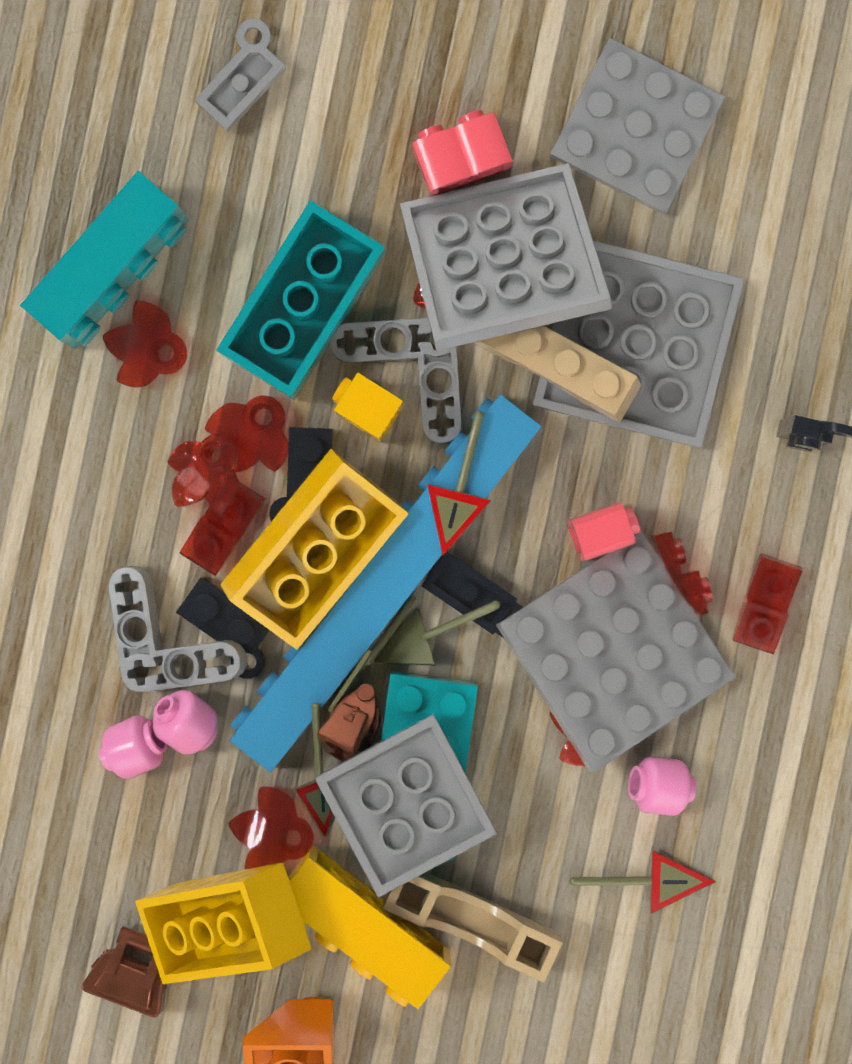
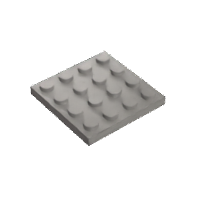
[400,163,612,351]
[532,241,744,449]
[496,531,735,773]

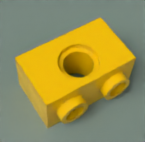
[332,372,404,443]

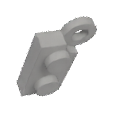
[195,18,286,132]

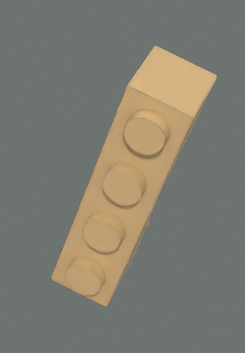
[472,325,641,424]
[383,872,563,983]

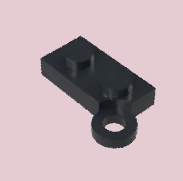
[776,415,852,452]
[269,427,333,521]
[176,577,270,679]

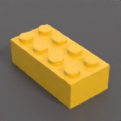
[220,449,409,650]
[289,845,451,1009]
[135,862,312,984]

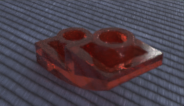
[179,476,266,576]
[650,531,713,615]
[732,553,803,655]

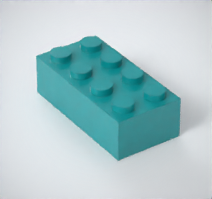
[20,171,189,349]
[216,200,386,401]
[381,670,478,861]

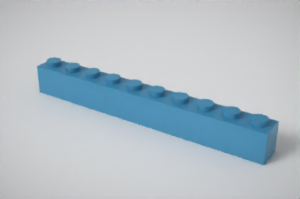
[229,394,542,773]

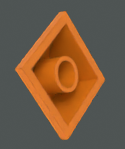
[242,997,335,1064]

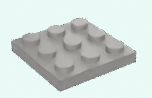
[549,38,725,215]
[315,714,497,897]

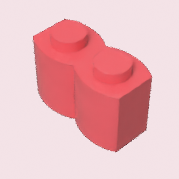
[412,110,513,196]
[567,502,641,561]

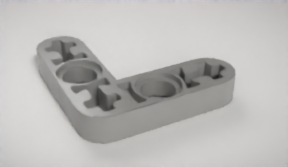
[330,318,461,444]
[109,566,247,692]

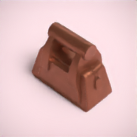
[317,684,380,762]
[81,926,167,1018]

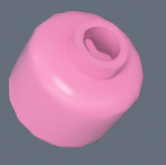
[153,690,218,755]
[99,716,167,779]
[628,757,696,816]

